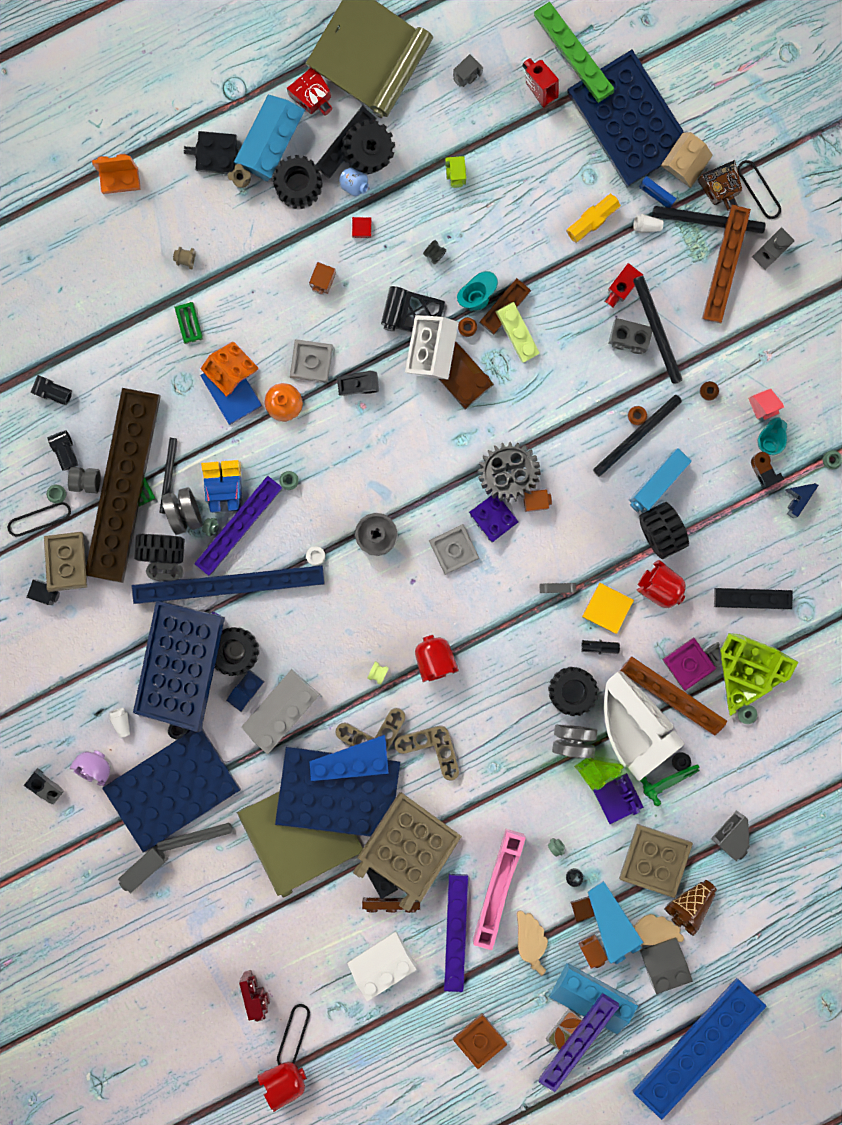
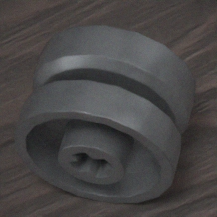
[162,487,203,535]
[355,513,398,556]
[552,724,598,758]

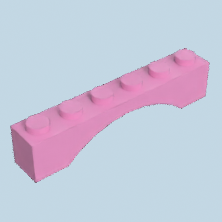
[473,828,525,950]

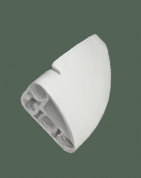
[604,671,685,781]

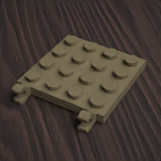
[353,792,462,911]

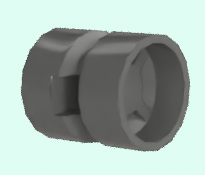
[68,467,101,494]

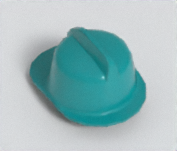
[457,271,498,311]

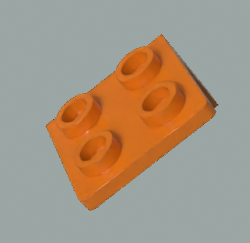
[92,154,141,194]
[200,342,259,397]

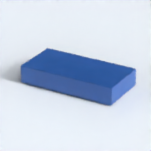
[639,176,677,208]

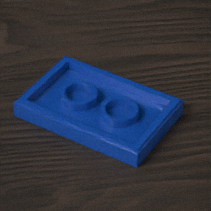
[200,373,262,425]

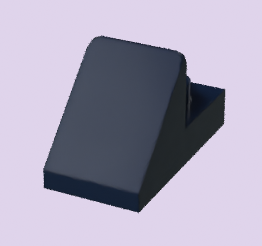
[785,483,819,518]
[226,670,265,712]

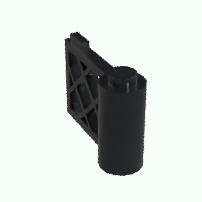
[381,286,445,332]

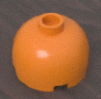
[264,383,303,422]

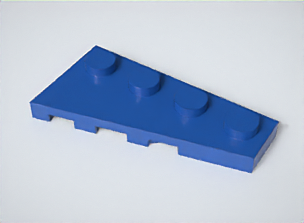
[309,735,389,781]

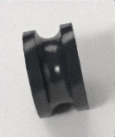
[566,868,583,887]

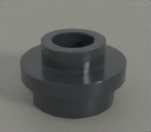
[672,752,691,771]

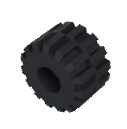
[341,120,395,174]
[639,502,689,559]

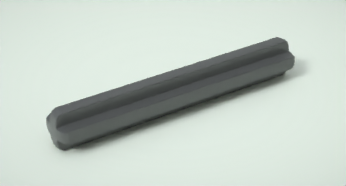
[157,823,232,852]

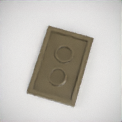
[44,532,87,592]

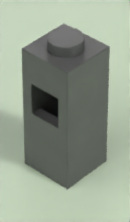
[118,845,169,894]

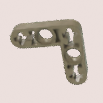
[336,708,405,751]
[395,725,459,781]

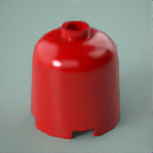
[636,560,686,608]
[415,635,459,683]
[257,1062,307,1112]

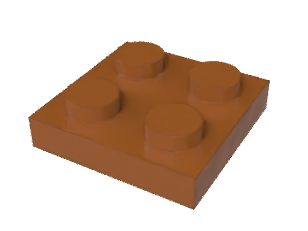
[453,1013,507,1069]

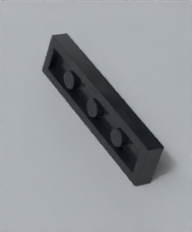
[315,105,377,179]
[714,588,793,609]

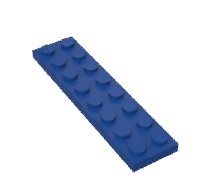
[632,978,767,1120]

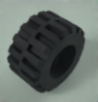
[273,155,322,209]
[134,534,185,564]
[215,627,259,676]
[548,667,599,716]

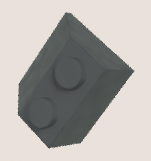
[711,810,750,861]
[640,937,693,995]

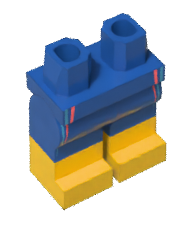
[201,460,242,513]

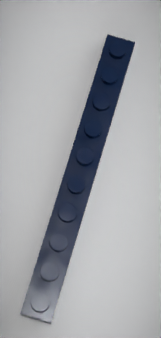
[131,565,325,604]

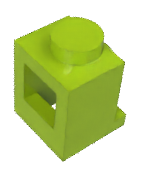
[445,156,466,188]

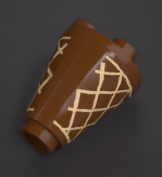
[664,880,717,936]

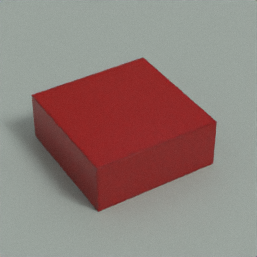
[352,217,372,238]

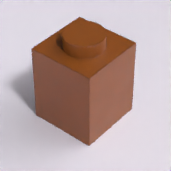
[309,262,336,294]
[523,489,552,512]
[578,934,608,969]

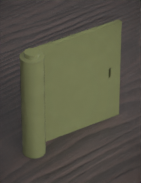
[305,0,433,118]
[236,791,363,898]

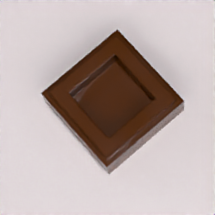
[570,896,595,922]

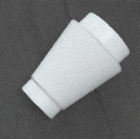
[634,214,663,233]
[109,708,130,738]

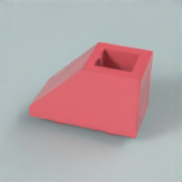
[748,388,784,420]

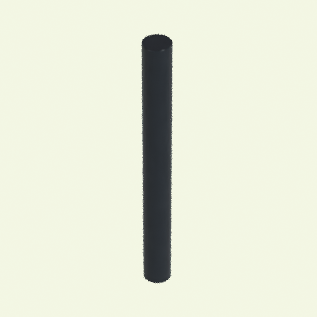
[159,437,177,514]

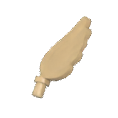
[517,910,548,976]
[633,914,684,945]

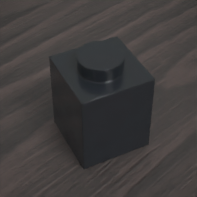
[26,579,60,605]

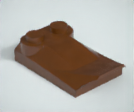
[438,341,494,410]

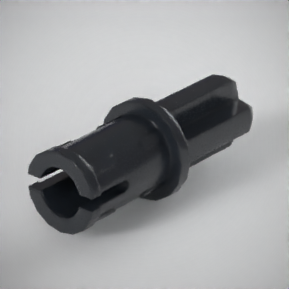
[581,639,620,655]

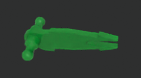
[640,764,700,807]

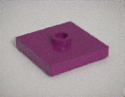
[662,637,716,691]

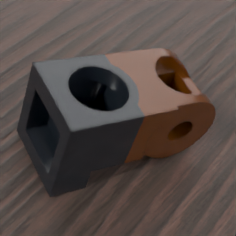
[751,452,784,489]

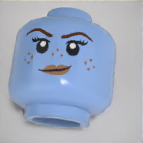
[339,168,369,197]

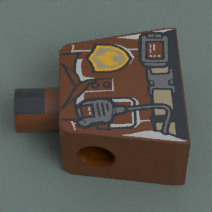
[698,160,742,211]

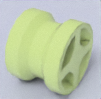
[367,661,389,685]

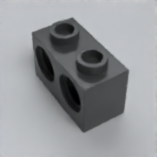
[608,318,652,354]

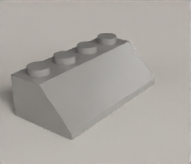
[241,669,320,754]

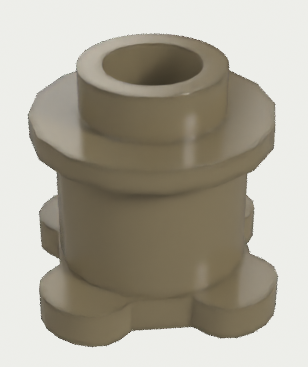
[228,164,251,188]
[173,247,196,270]

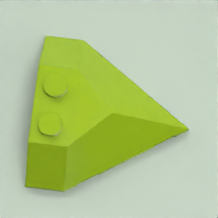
[720,633,799,716]

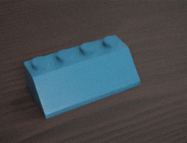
[233,94,305,182]
[549,963,638,1034]

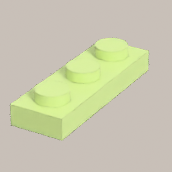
[496,302,540,363]

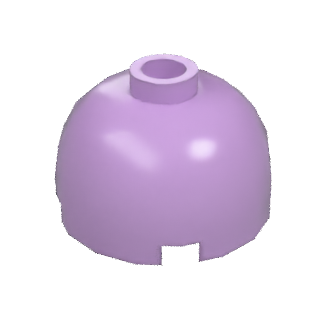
[69,750,110,786]

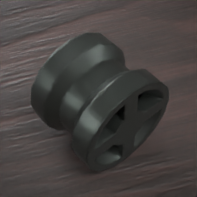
[423,240,447,264]

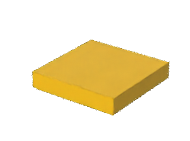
[582,583,634,634]

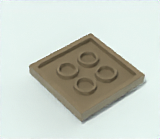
[619,824,693,898]

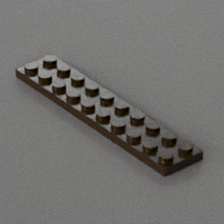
[86,388,161,583]

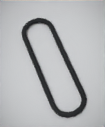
[738,160,781,219]
[7,502,71,537]
[277,1004,310,1065]

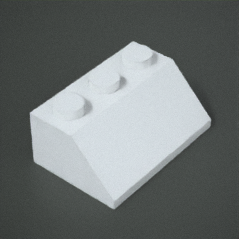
[405,315,459,379]
[347,931,417,1001]

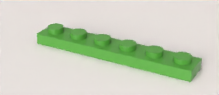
[534,1,614,103]

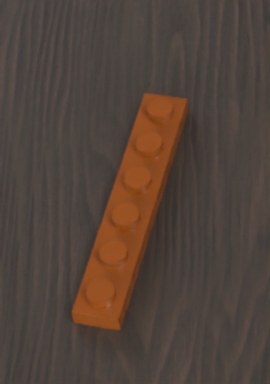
[702,205,751,323]
[620,656,727,735]

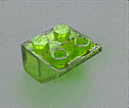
[574,756,624,790]

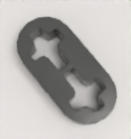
[146,563,184,581]
[539,583,576,593]

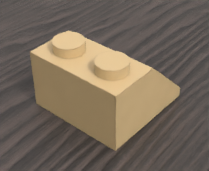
[661,132,713,188]

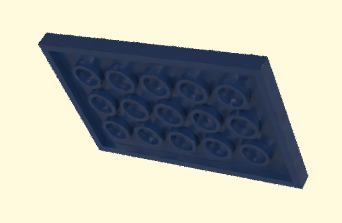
[567,49,685,187]
[133,601,225,732]
[102,728,241,853]
[275,747,400,837]

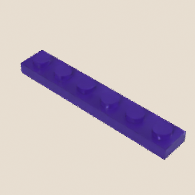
[194,475,283,576]
[444,874,468,992]
[539,993,619,1092]

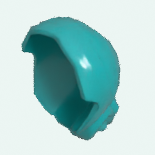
[757,417,787,456]

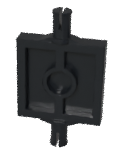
[184,131,239,174]

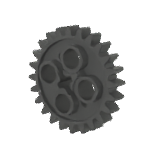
[478,442,541,502]

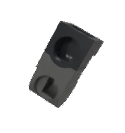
[23,768,64,804]

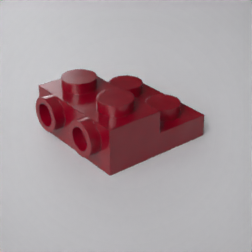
[239,970,270,1022]

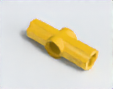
[566,193,621,243]

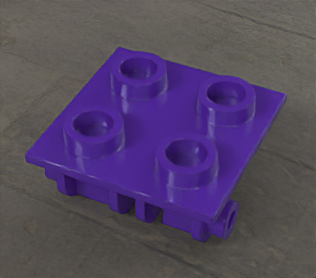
[469,495,519,542]
[593,773,644,824]

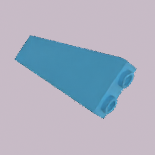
[629,448,692,513]
[588,881,644,964]

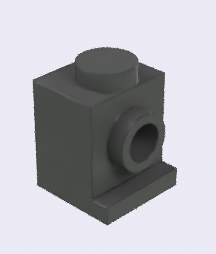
[453,54,483,87]

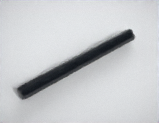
[652,206,766,234]
[633,276,682,384]
[593,394,682,477]

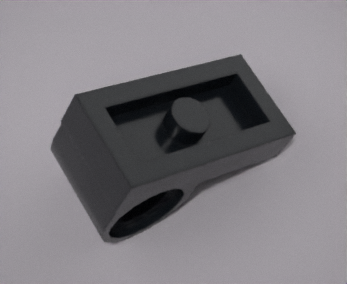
[337,370,379,396]

